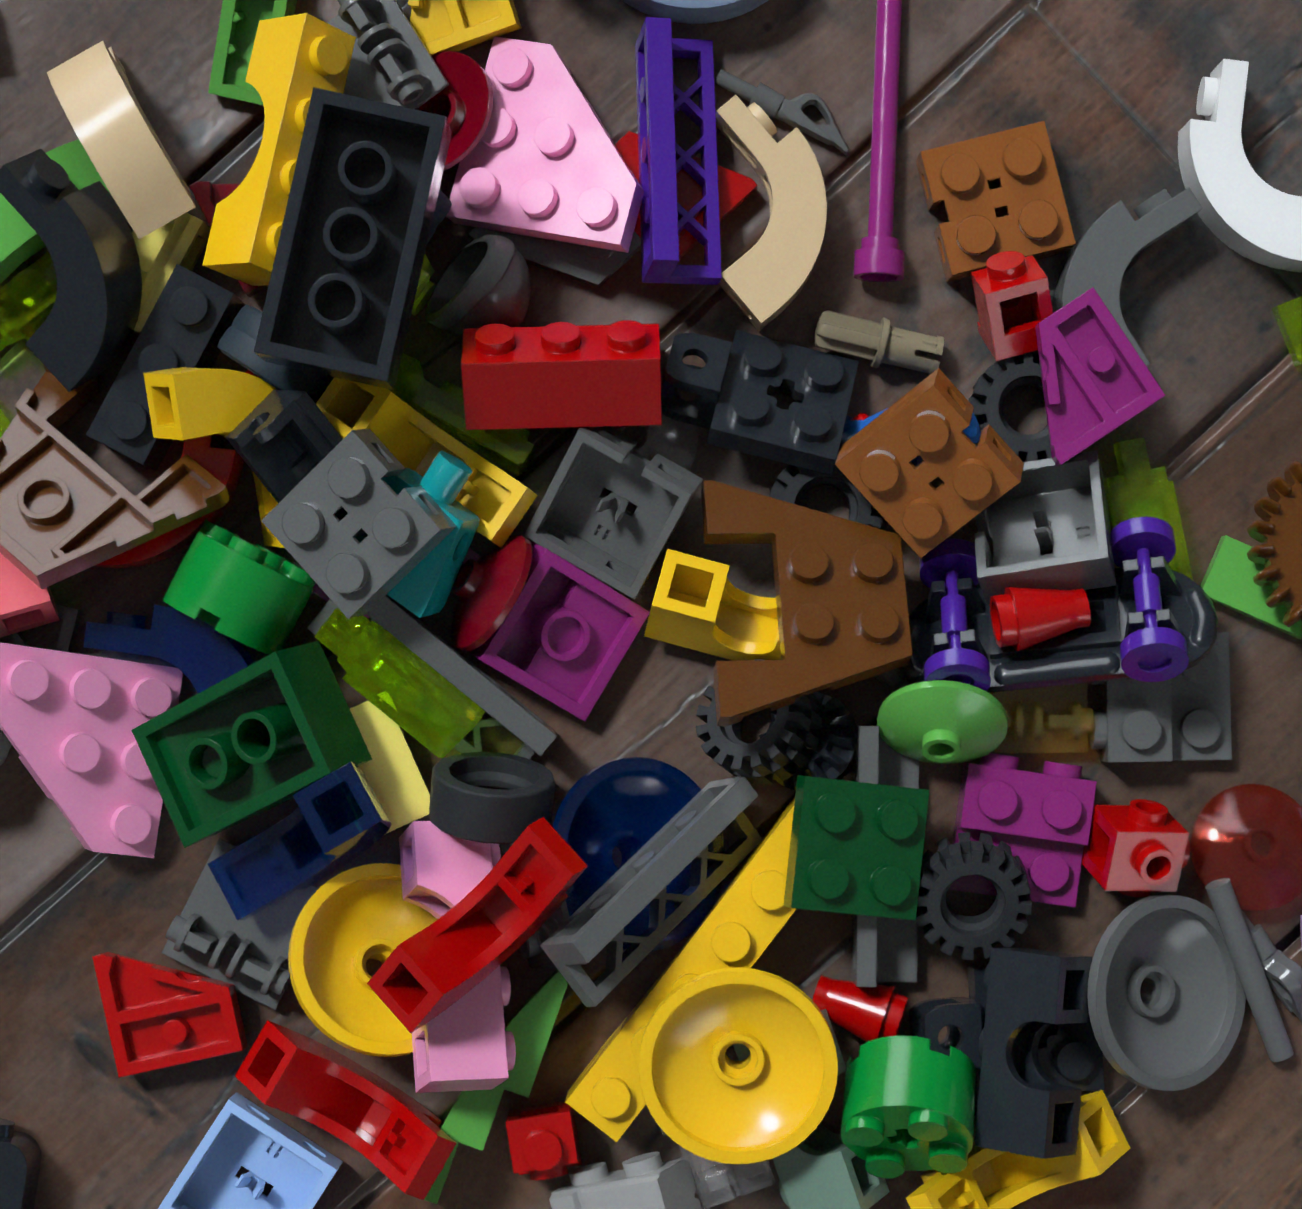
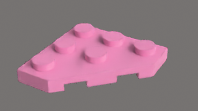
[446,36,644,253]
[0,642,184,858]

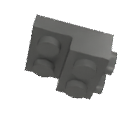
[1089,632,1232,762]

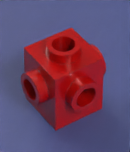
[1082,799,1190,897]

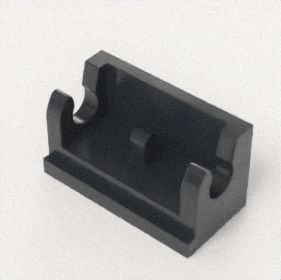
[226,389,348,521]

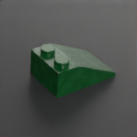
[132,641,372,848]

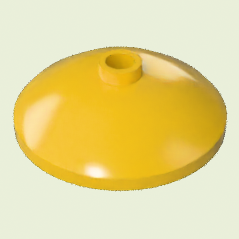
[288,863,437,1057]
[638,968,838,1164]

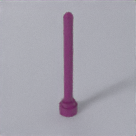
[854,0,905,282]

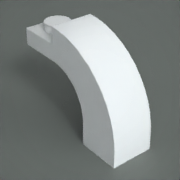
[1178,59,1302,273]

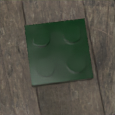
[783,775,929,920]

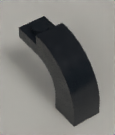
[0,149,142,392]

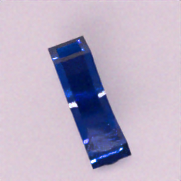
[83,604,255,693]
[208,762,391,920]

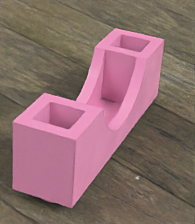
[399,821,516,1093]

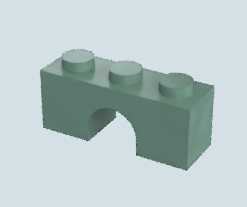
[733,1009,890,1209]

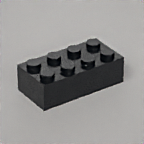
[254,87,452,390]

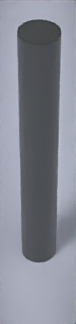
[1205,878,1294,1062]

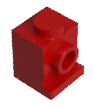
[971,251,1053,361]
[505,1101,582,1180]

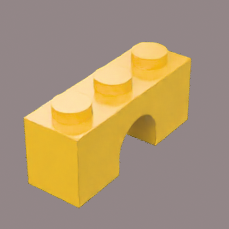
[644,549,781,661]

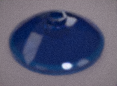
[552,757,725,951]

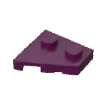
[1035,287,1166,467]

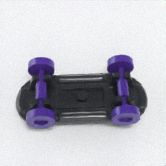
[899,517,1218,693]

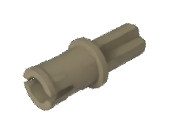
[815,311,944,376]

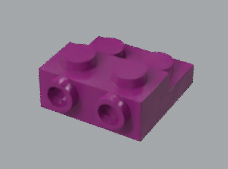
[468,542,650,721]
[949,753,1097,907]

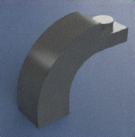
[1053,187,1203,366]

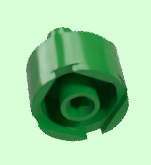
[163,519,316,655]
[841,1036,976,1179]

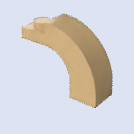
[47,41,196,239]
[716,95,827,332]

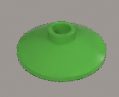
[877,680,1008,764]

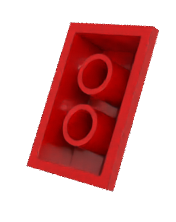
[461,320,662,430]

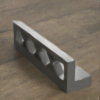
[307,595,557,759]
[851,725,919,987]
[540,776,763,1007]

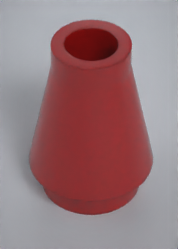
[990,587,1091,651]
[812,975,909,1042]

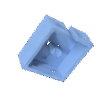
[158,1092,343,1209]

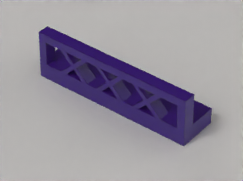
[635,17,722,285]

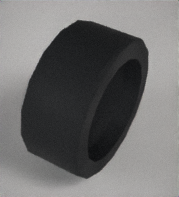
[429,752,555,844]

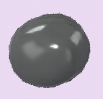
[425,234,531,337]

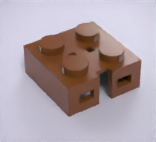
[916,121,1076,282]
[835,368,1024,558]

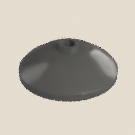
[1087,895,1246,1091]

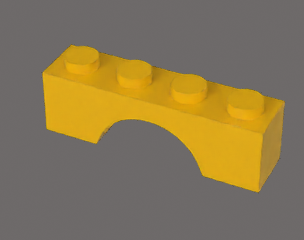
[202,13,356,286]

